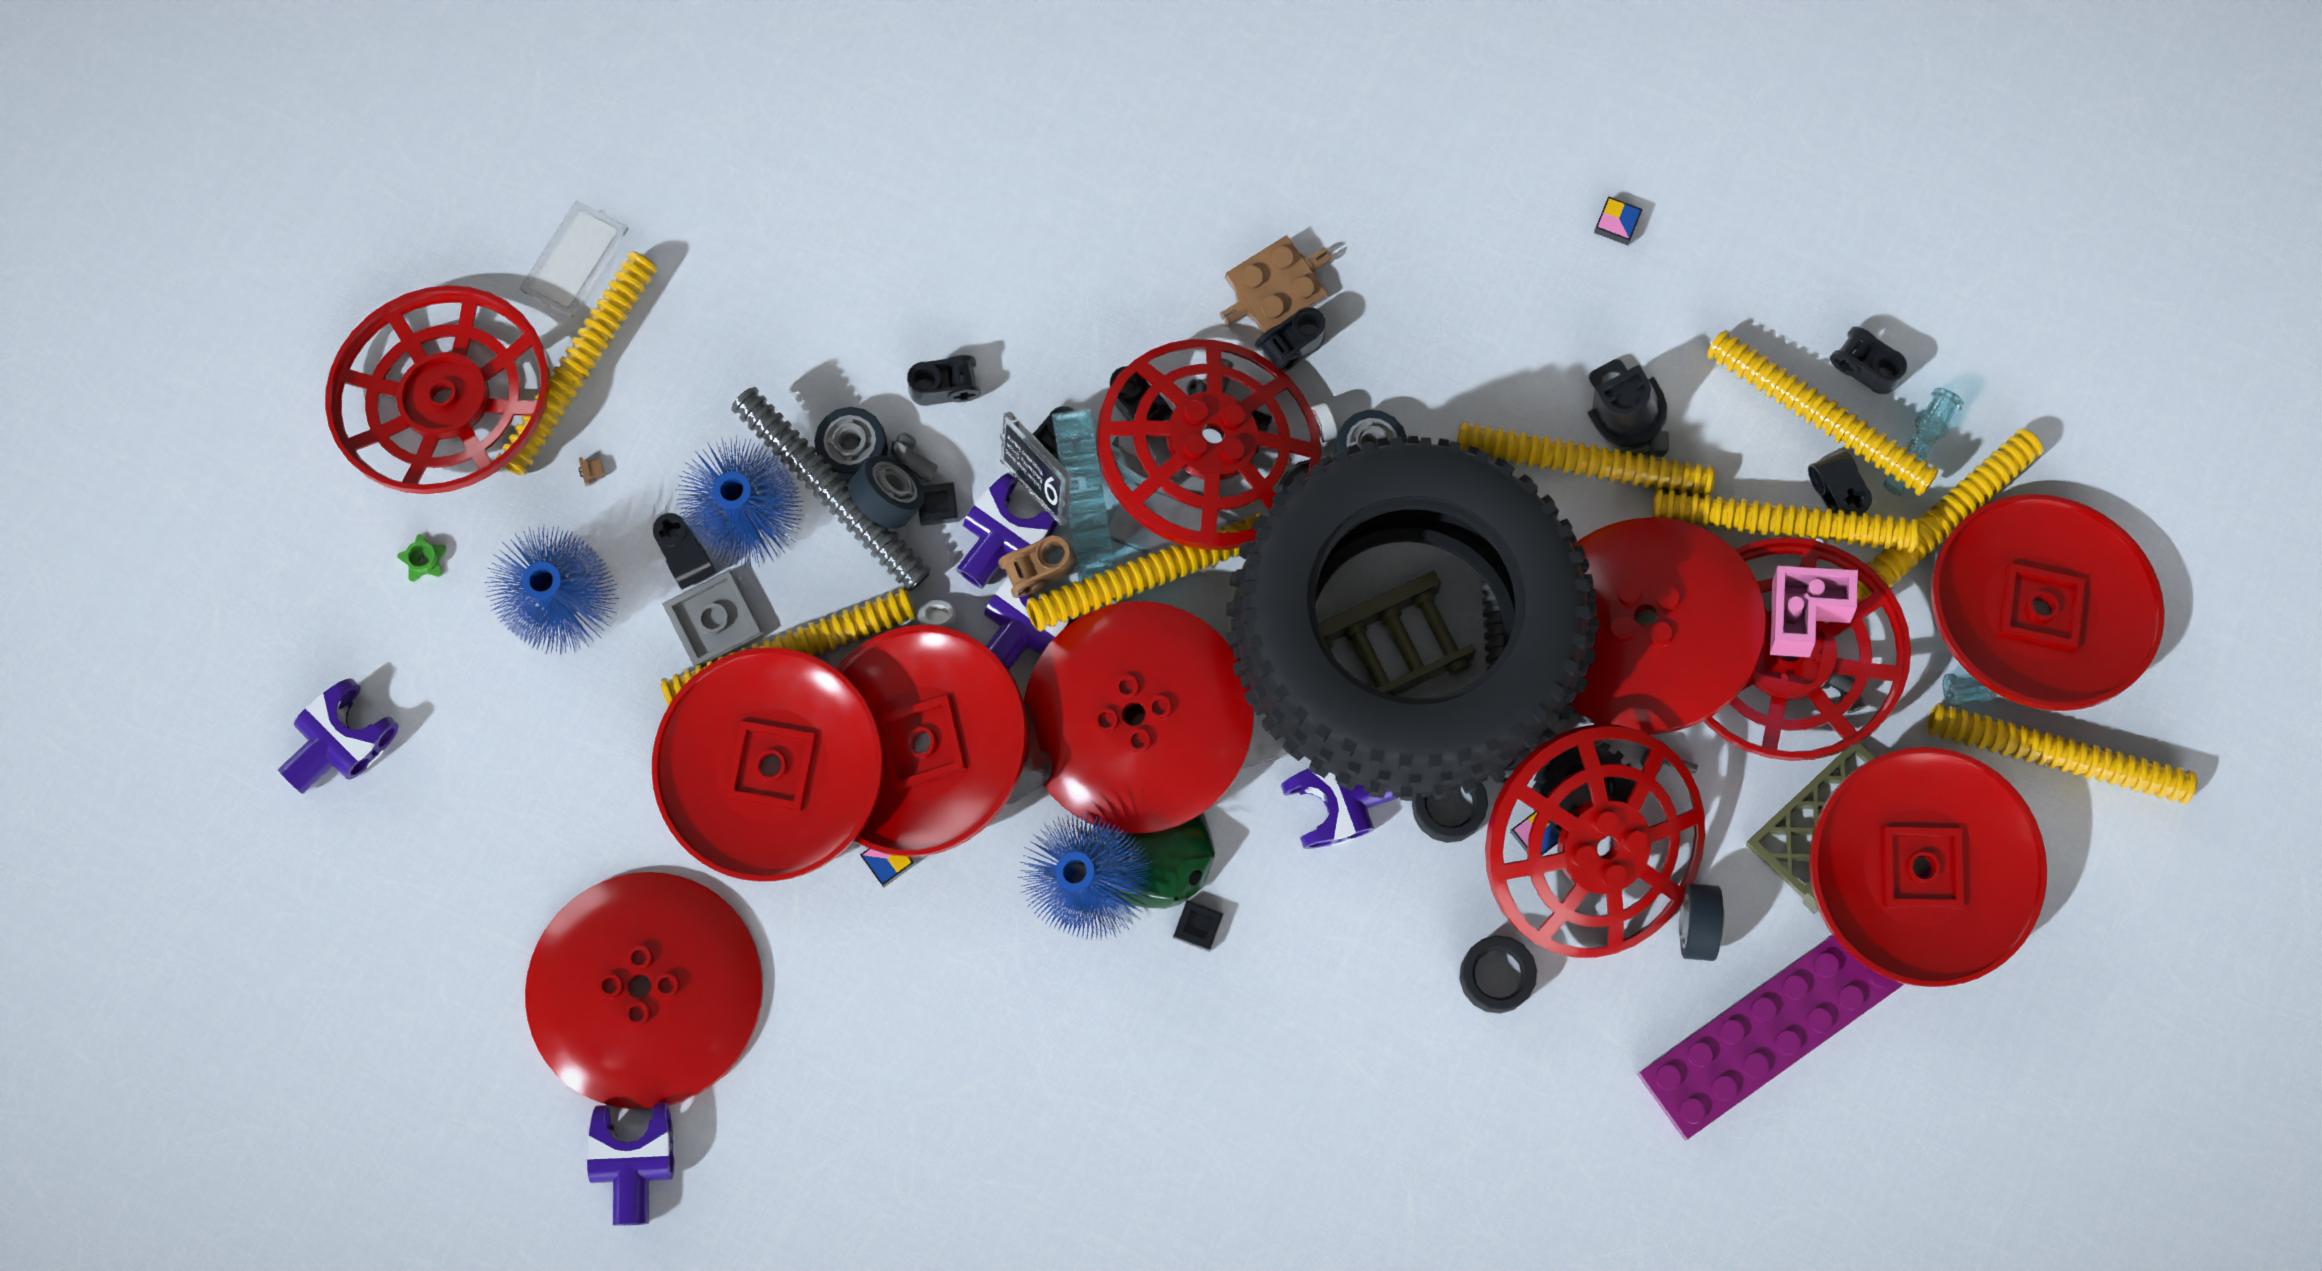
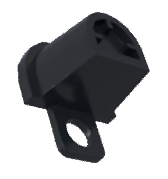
[1587,359,1668,448]

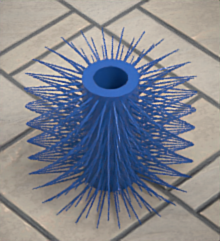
[675,435,803,568]
[484,526,619,655]
[1018,812,1154,940]

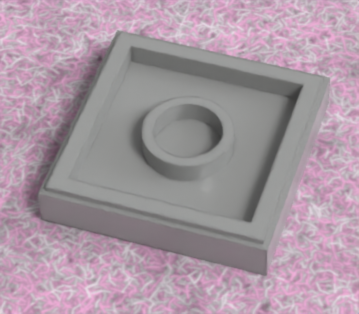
[662,569,765,670]

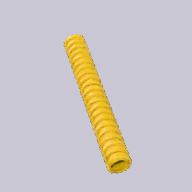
[496,252,657,476]
[1707,330,1939,496]
[1457,421,1715,498]
[1857,429,2043,603]
[1652,489,1920,553]
[1026,513,1261,631]
[660,588,916,706]
[1927,703,2197,805]

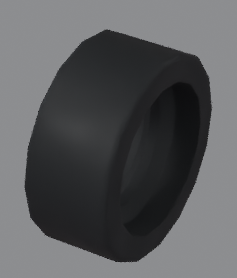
[1412,782,1488,843]
[1459,935,1537,1014]

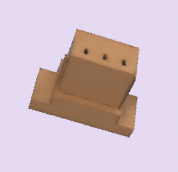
[579,457,604,487]

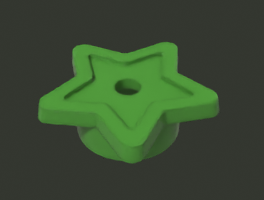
[397,534,447,582]

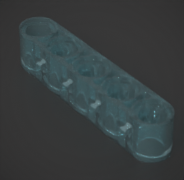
[1052,408,1115,583]

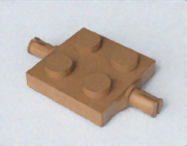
[1220,235,1332,333]

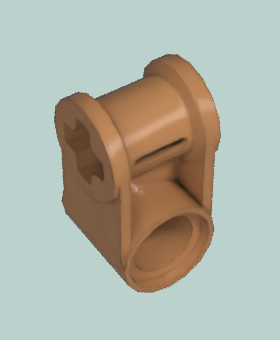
[998,535,1077,598]

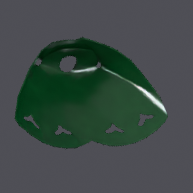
[1112,813,1215,909]

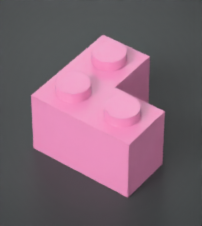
[1770,566,1858,657]

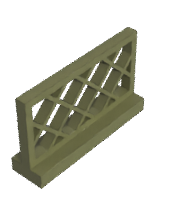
[1746,743,1876,914]

